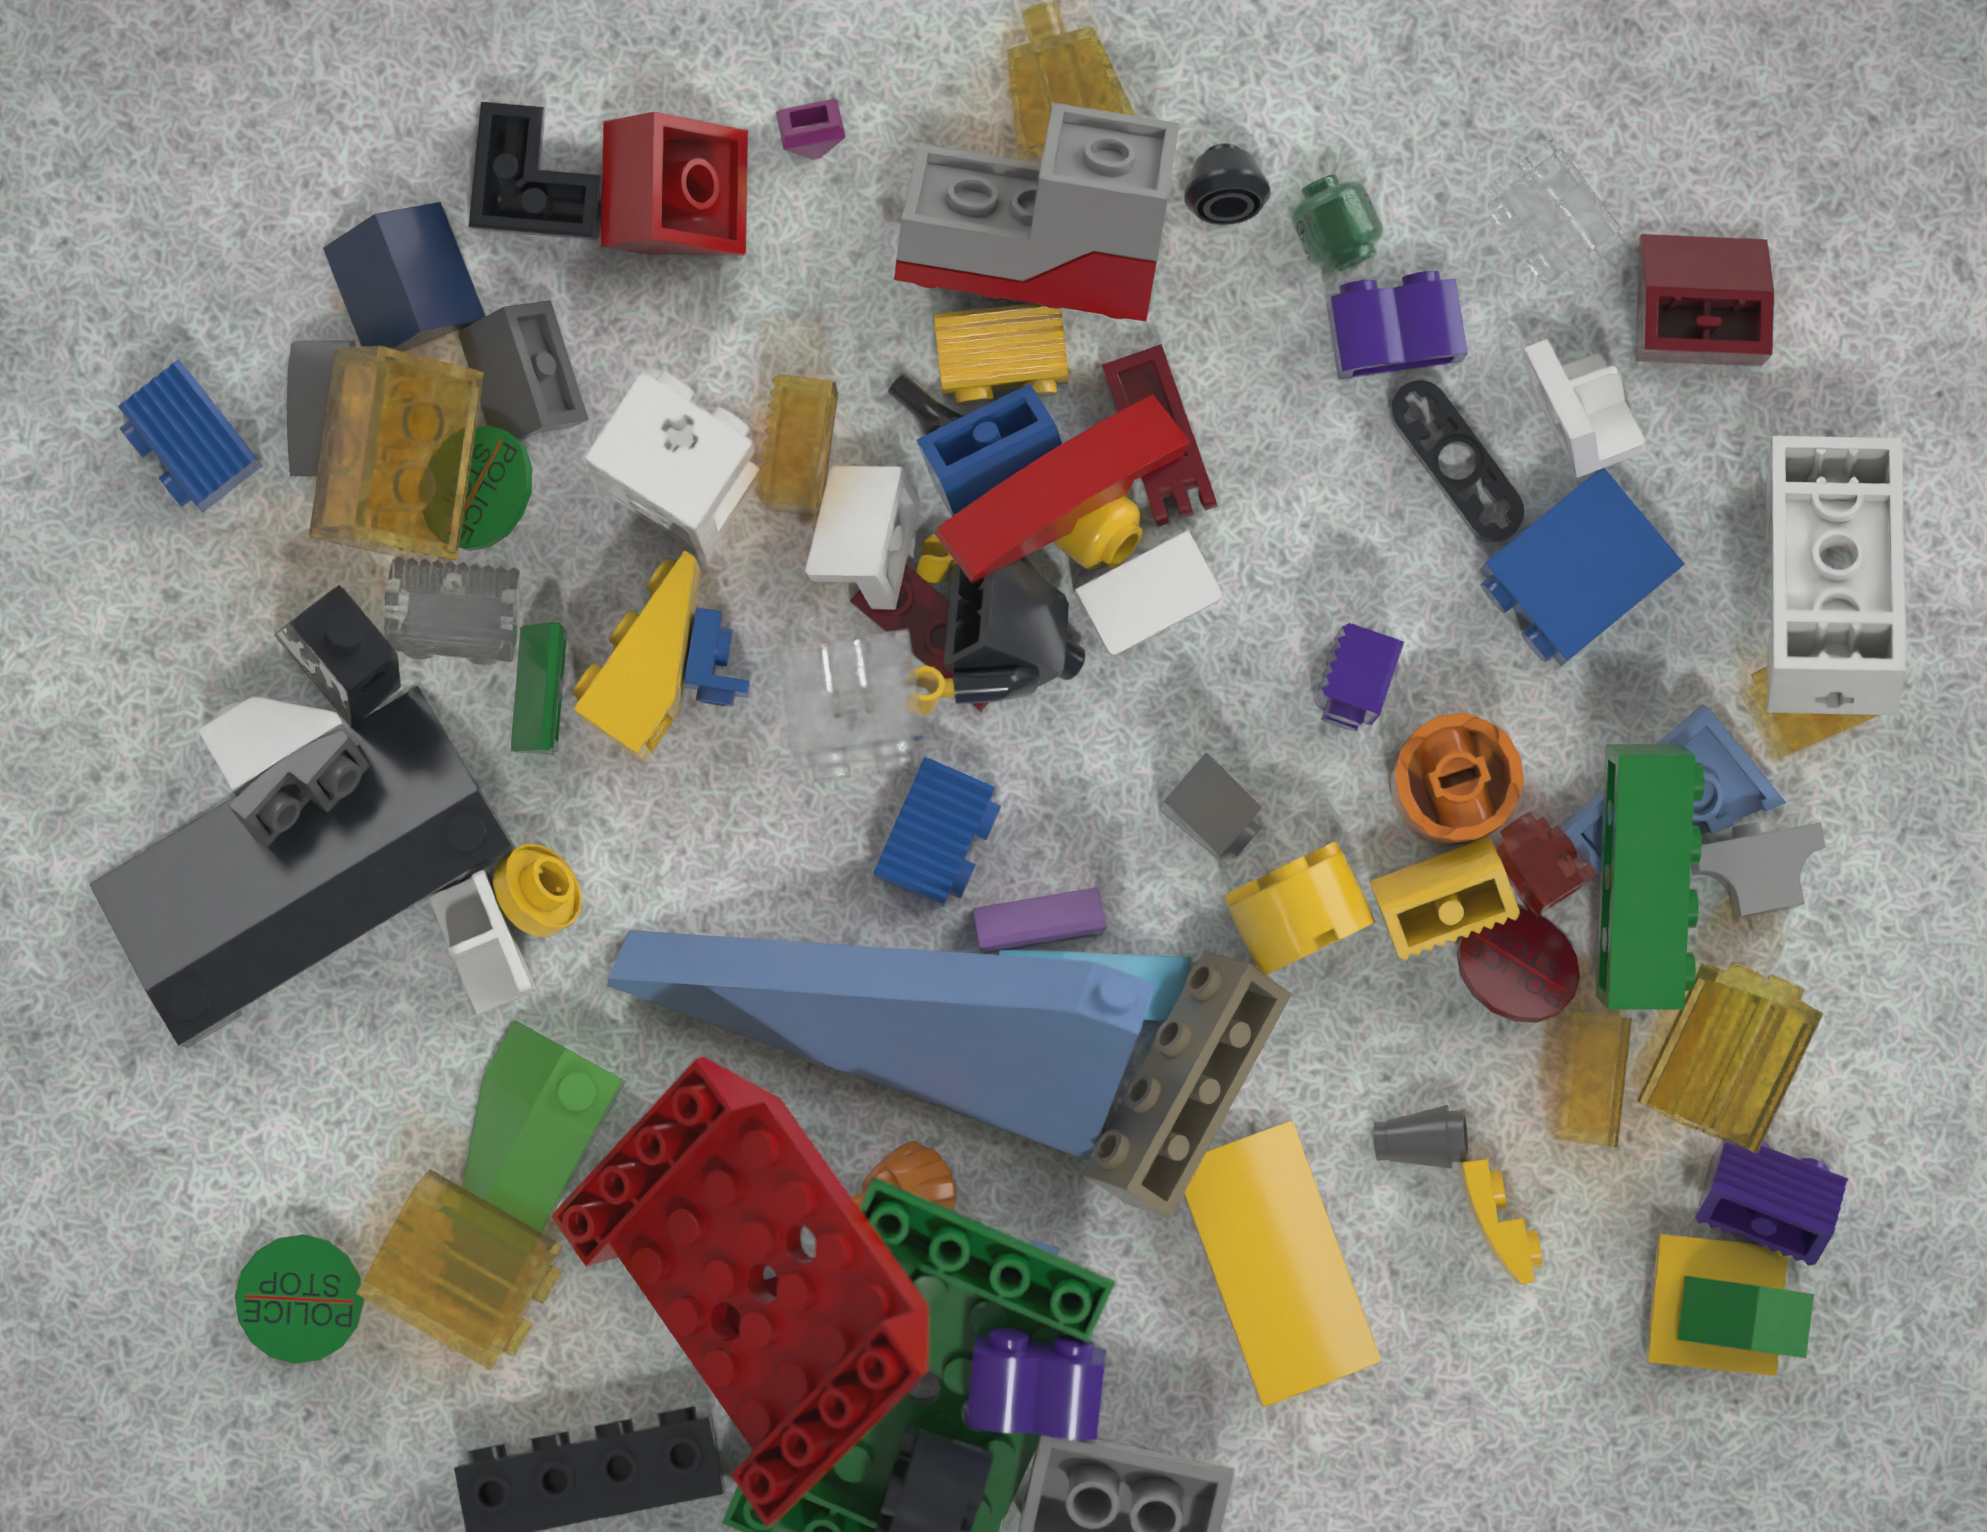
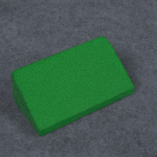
[510,622,567,755]

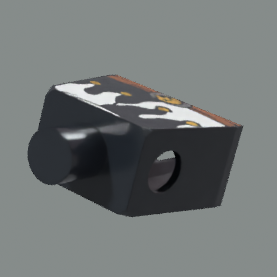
[274,585,401,727]

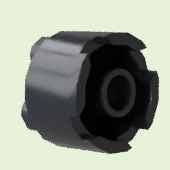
[874,1425,994,1532]

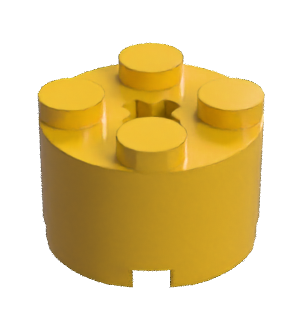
[1222,841,1376,975]

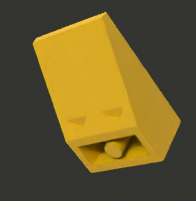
[572,550,701,763]

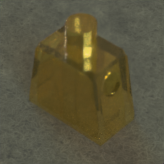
[1007,1,1135,160]

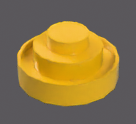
[493,843,582,938]

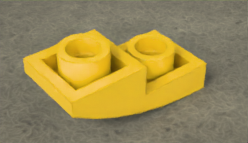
[1457,1159,1543,1284]

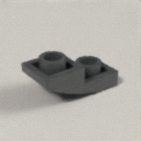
[287,340,361,476]
[229,730,370,847]

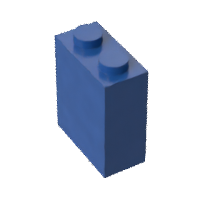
[1480,468,1685,666]

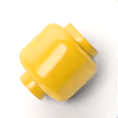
[1052,496,1143,571]

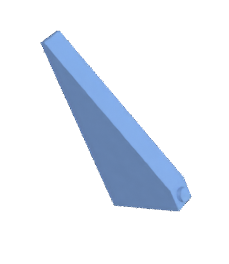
[607,930,1156,1161]

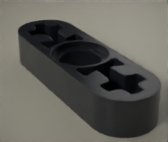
[1390,380,1524,542]

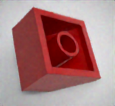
[601,112,748,256]

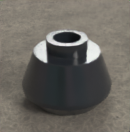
[1184,143,1271,225]

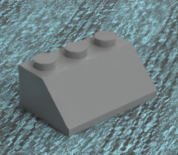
[1018,1435,1234,1532]

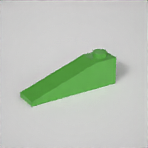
[445,1020,626,1307]

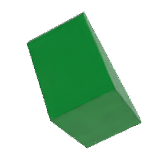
[1676,1276,1814,1358]

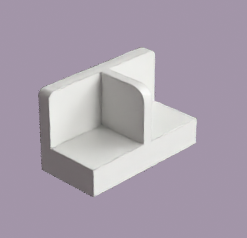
[1524,339,1646,478]
[806,466,920,609]
[1074,530,1222,656]
[428,869,537,1015]

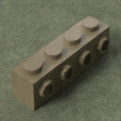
[1082,951,1292,1219]

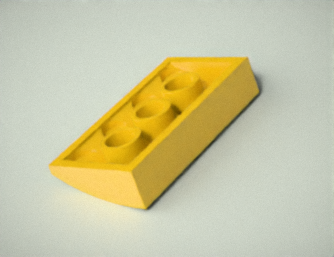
[1183,1120,1382,1407]

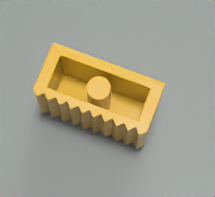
[934,303,1069,406]
[1369,837,1520,961]

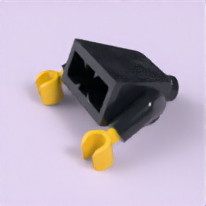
[905,533,1086,716]

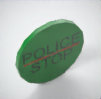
[427,425,533,551]
[235,1234,364,1364]

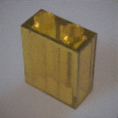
[1636,962,1824,1154]
[356,1169,564,1371]

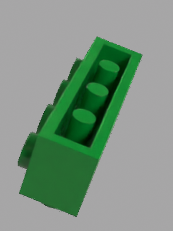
[1595,744,1704,1010]

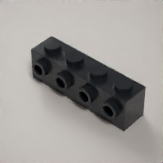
[454,1406,726,1532]

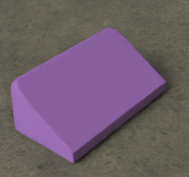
[973,887,1107,954]

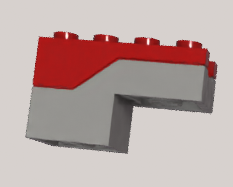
[894,103,1179,322]

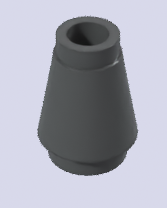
[1374,1105,1468,1169]

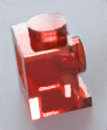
[1496,811,1597,919]

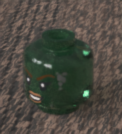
[1290,174,1384,274]

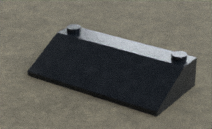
[89,686,516,1048]

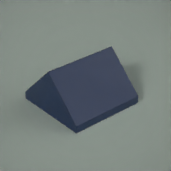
[323,202,486,365]

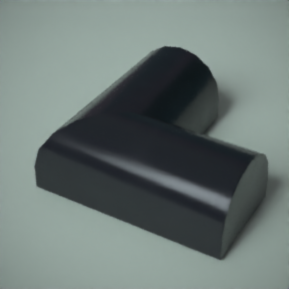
[468,102,602,240]

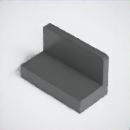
[459,300,589,442]

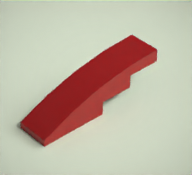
[935,394,1190,583]

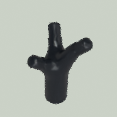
[888,373,963,435]

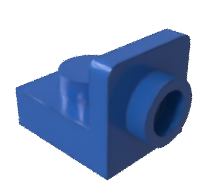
[684,607,750,707]

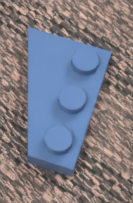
[1557,704,1786,878]

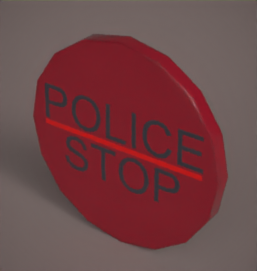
[1456,908,1580,1023]

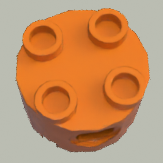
[1390,713,1524,846]

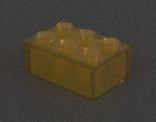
[308,346,484,561]

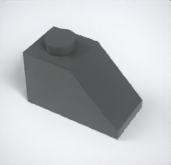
[1159,753,1262,860]

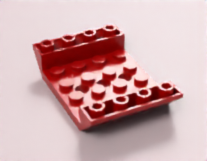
[551,1057,929,1527]

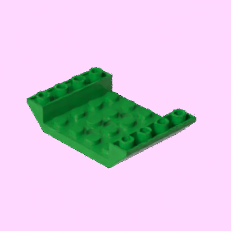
[722,1177,1115,1532]

